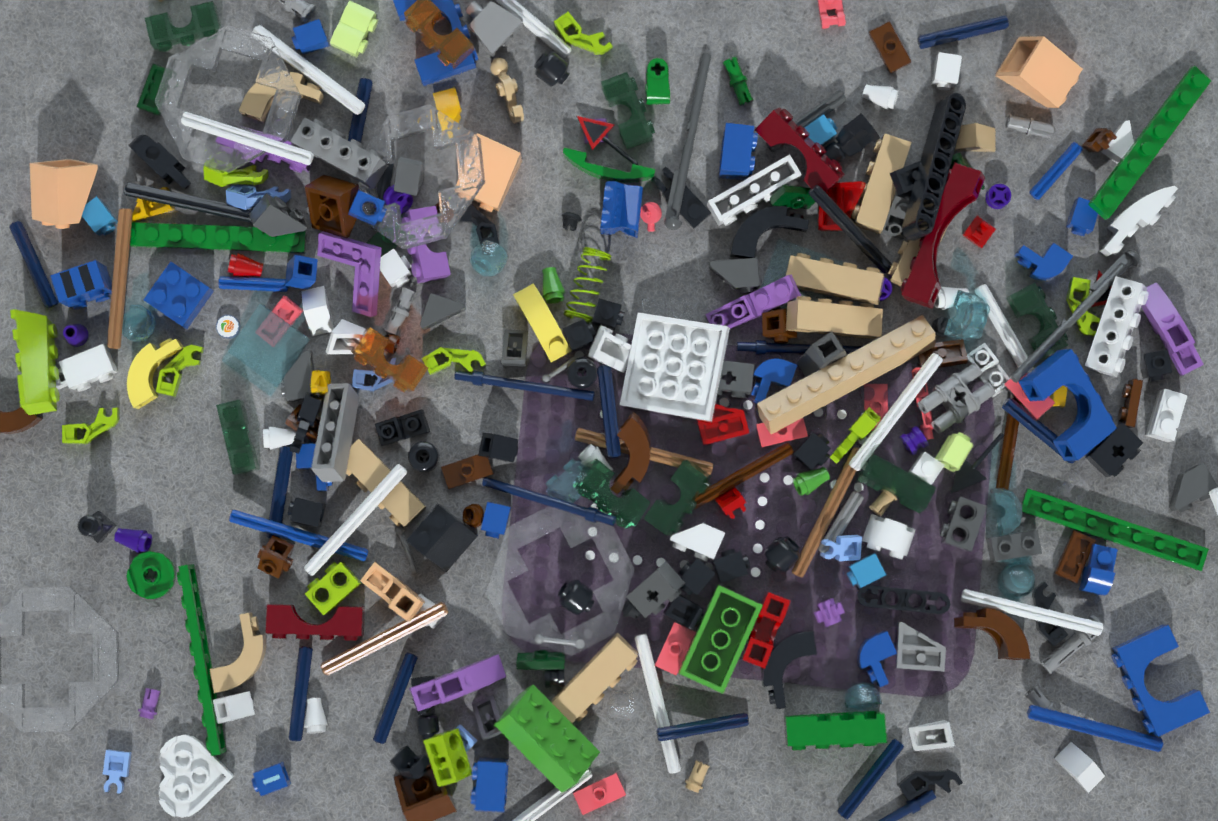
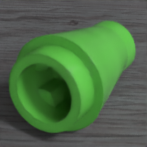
[542,267,566,304]
[793,467,830,496]

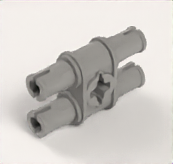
[918,363,996,433]

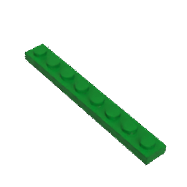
[1088,65,1211,220]
[130,222,306,253]
[1019,488,1209,571]
[177,564,227,756]

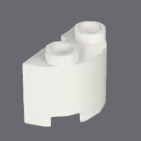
[588,325,631,373]
[862,514,916,559]

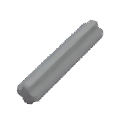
[818,491,864,553]

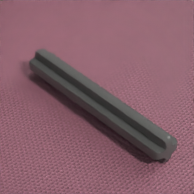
[766,90,846,152]

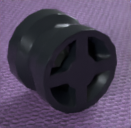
[545,669,565,688]

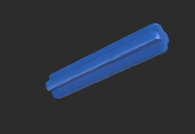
[1029,142,1083,200]
[218,276,289,292]

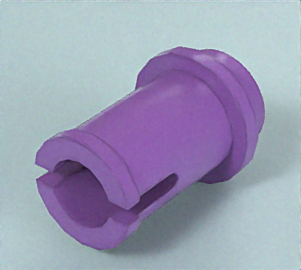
[138,688,161,719]

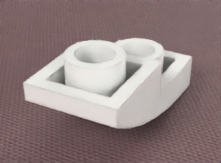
[967,343,1010,397]

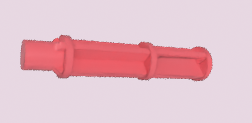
[911,367,934,440]

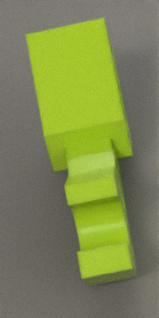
[554,12,613,55]
[204,158,268,187]
[1066,277,1101,337]
[156,345,204,397]
[422,347,486,375]
[830,407,881,464]
[62,408,119,444]

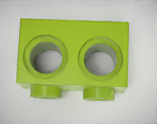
[305,562,362,615]
[424,728,472,787]

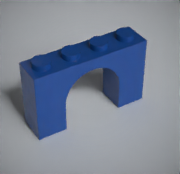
[393,0,479,86]
[1018,349,1117,461]
[1111,624,1210,737]

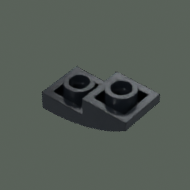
[375,409,430,446]

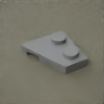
[895,622,946,671]

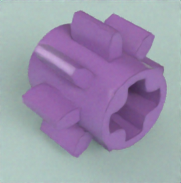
[814,598,845,627]

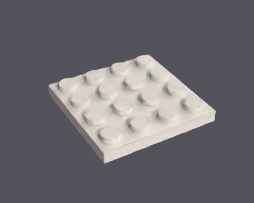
[620,313,730,422]

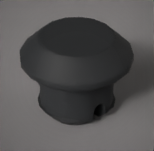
[561,212,582,231]
[932,316,953,337]
[622,600,641,619]

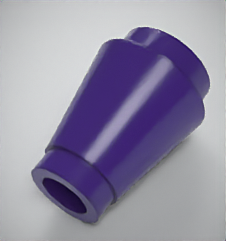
[63,324,89,347]
[114,528,152,553]

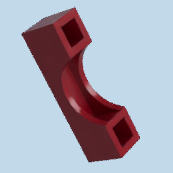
[755,107,845,193]
[266,604,365,641]

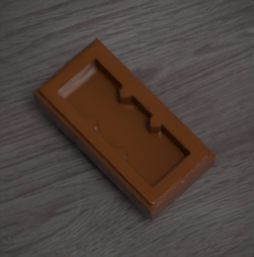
[868,21,911,74]
[441,454,493,489]
[1054,530,1096,583]

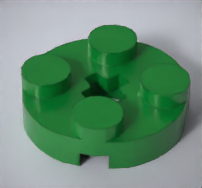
[127,551,176,599]

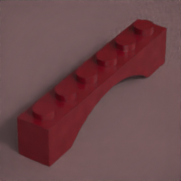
[901,163,985,309]

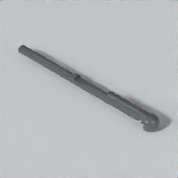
[664,53,711,230]
[1010,250,1140,383]

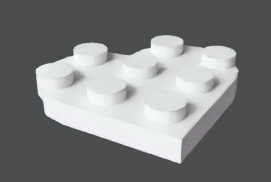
[159,734,234,818]

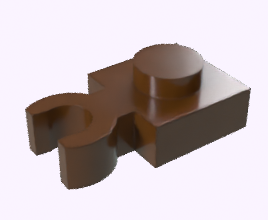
[1082,128,1118,152]

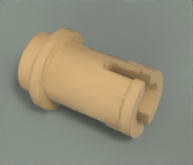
[869,485,899,517]
[685,760,710,793]

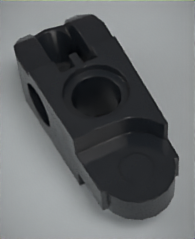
[128,135,191,190]

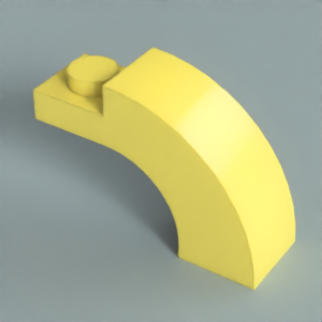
[513,283,571,362]
[127,338,183,409]

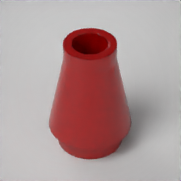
[228,253,264,277]

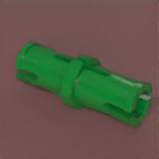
[723,57,753,106]

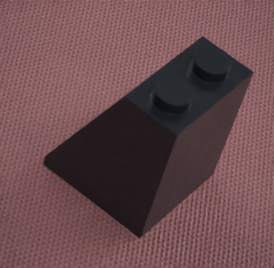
[406,504,478,572]

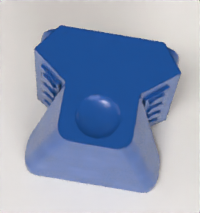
[600,181,643,238]

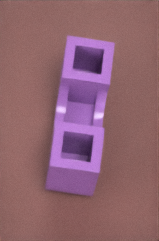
[402,206,451,283]

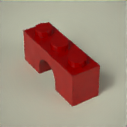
[740,592,791,668]

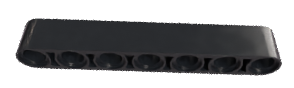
[902,93,966,241]

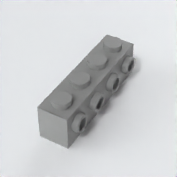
[290,118,388,190]
[311,383,360,482]

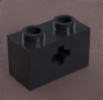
[1085,423,1143,477]

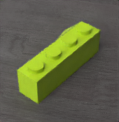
[10,309,60,415]

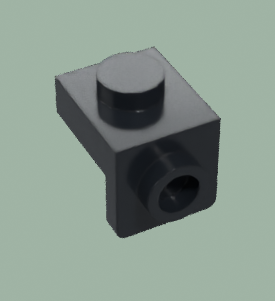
[1141,350,1172,382]
[663,595,704,631]
[390,746,430,779]

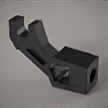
[454,201,500,253]
[290,392,323,454]
[1032,582,1068,646]
[897,769,963,801]

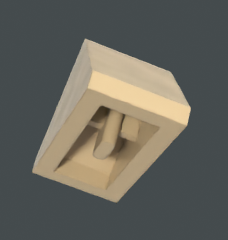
[954,123,996,152]

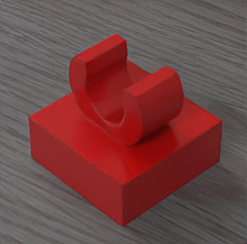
[963,216,996,249]
[715,487,746,519]

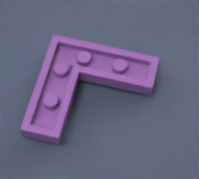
[317,232,381,317]

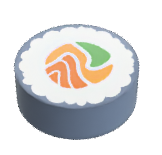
[216,315,241,339]

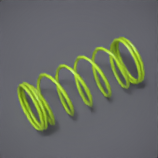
[563,247,611,323]

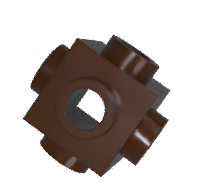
[762,308,797,343]
[257,535,294,579]

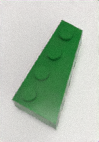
[784,710,887,750]

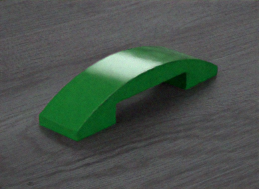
[563,148,655,183]

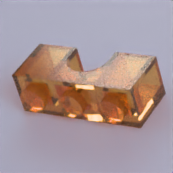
[404,0,474,69]
[351,327,428,393]

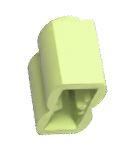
[330,0,378,57]
[935,432,973,472]

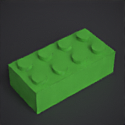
[678,585,763,694]
[494,685,600,793]

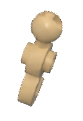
[490,58,524,123]

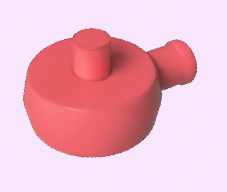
[640,202,662,232]

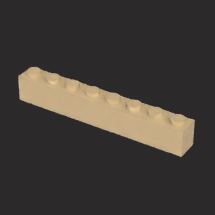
[757,315,935,434]

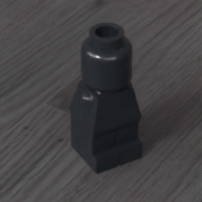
[824,113,880,163]
[77,511,117,543]
[411,675,439,740]

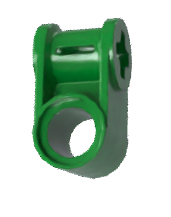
[646,58,670,105]

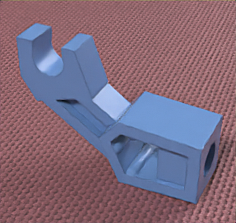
[226,184,291,210]
[352,358,410,392]

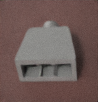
[466,1,524,59]

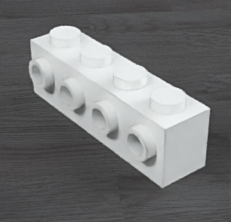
[707,154,802,226]
[1085,276,1148,378]

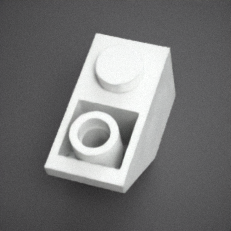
[669,523,725,562]

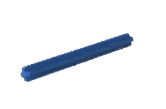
[229,510,368,561]
[1027,705,1163,752]

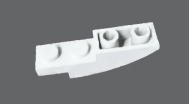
[1099,186,1178,257]

